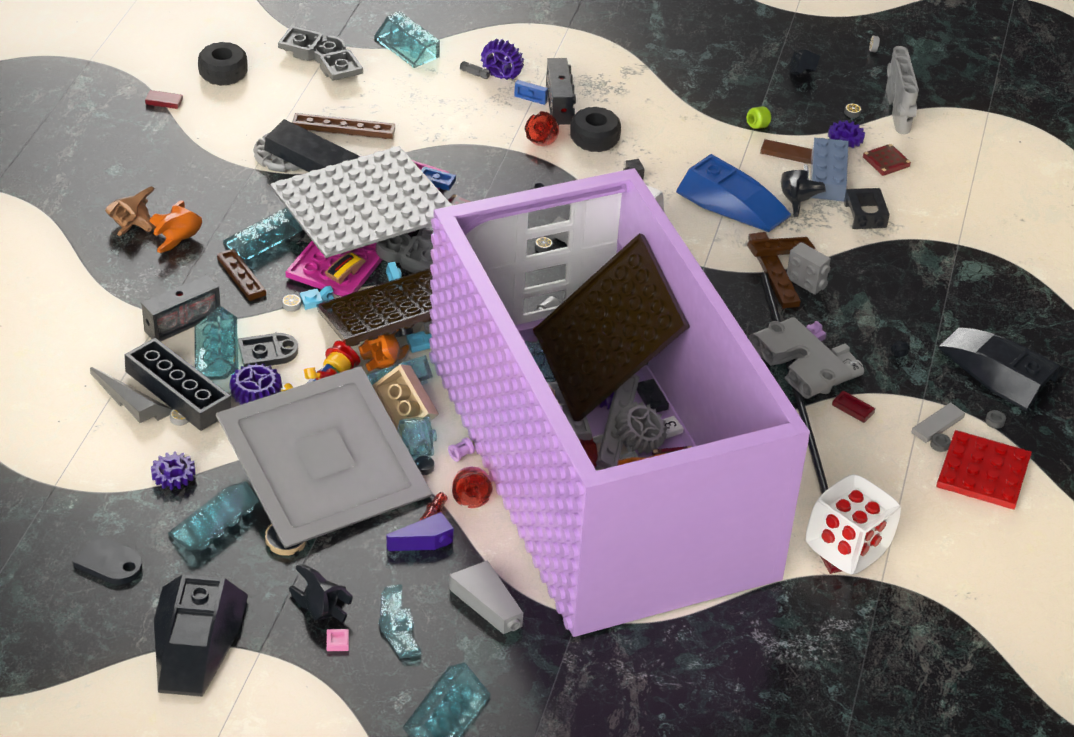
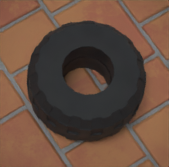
[198,42,248,86]
[570,107,621,152]

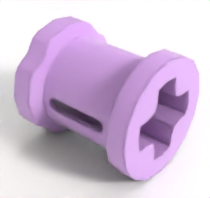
[448,437,475,462]

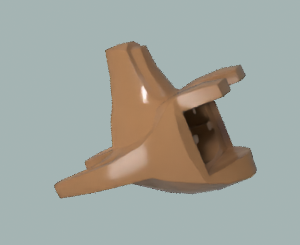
[105,186,156,236]

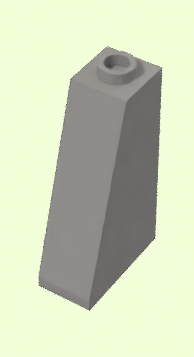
[449,560,523,634]

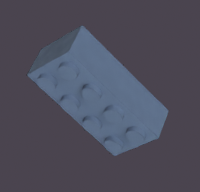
[810,137,848,202]

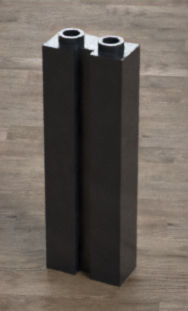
[264,119,360,172]

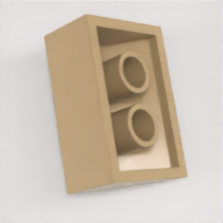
[372,364,439,436]

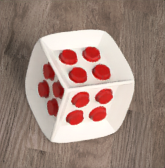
[806,474,901,575]

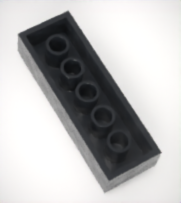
[124,338,231,431]

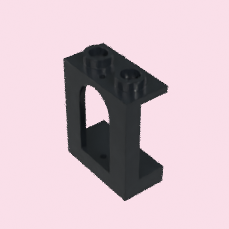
[844,188,890,229]

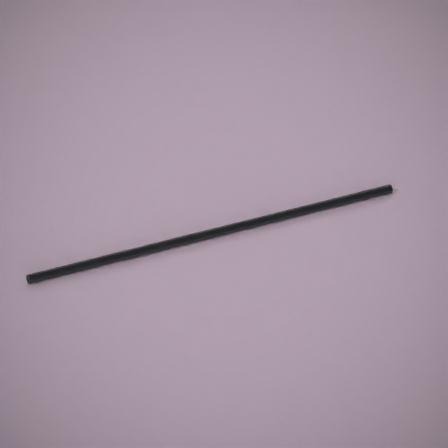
[761,273,829,494]

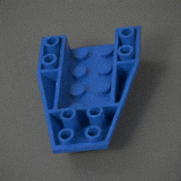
[676,154,791,232]

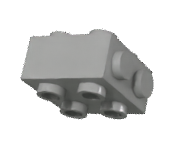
[787,242,831,294]

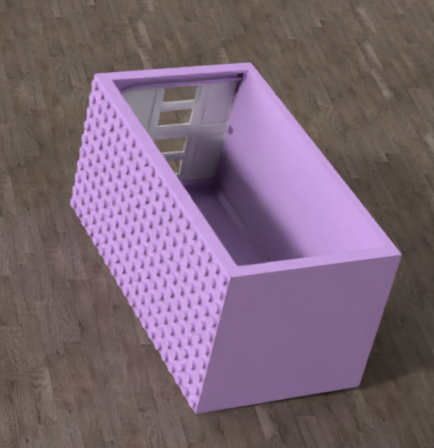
[429,168,810,637]

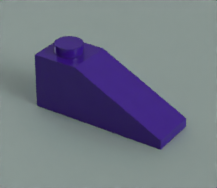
[387,512,454,551]

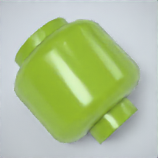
[746,106,771,129]

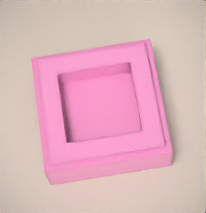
[327,629,349,651]

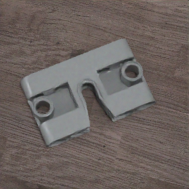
[886,46,919,134]
[749,317,851,398]

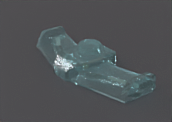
[379,584,421,659]

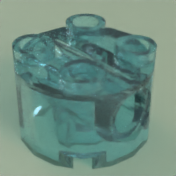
[398,416,437,458]

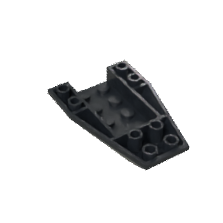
[939,328,1065,411]
[154,575,248,697]

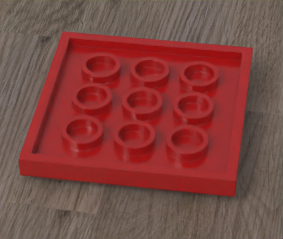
[936,430,1032,510]

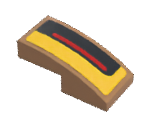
[325,252,366,284]

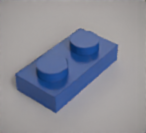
[514,80,548,105]
[421,166,456,191]

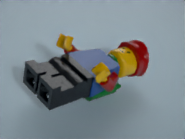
[281,341,361,391]

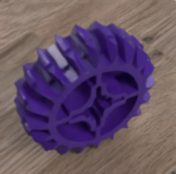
[480,38,524,80]
[229,363,282,405]

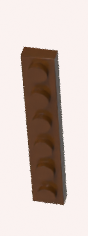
[292,113,395,139]
[748,232,801,309]

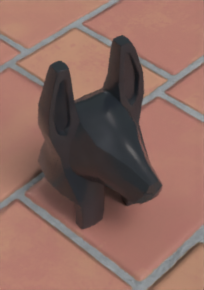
[780,165,826,217]
[289,565,353,622]

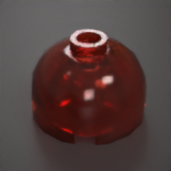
[524,111,559,147]
[452,466,493,508]

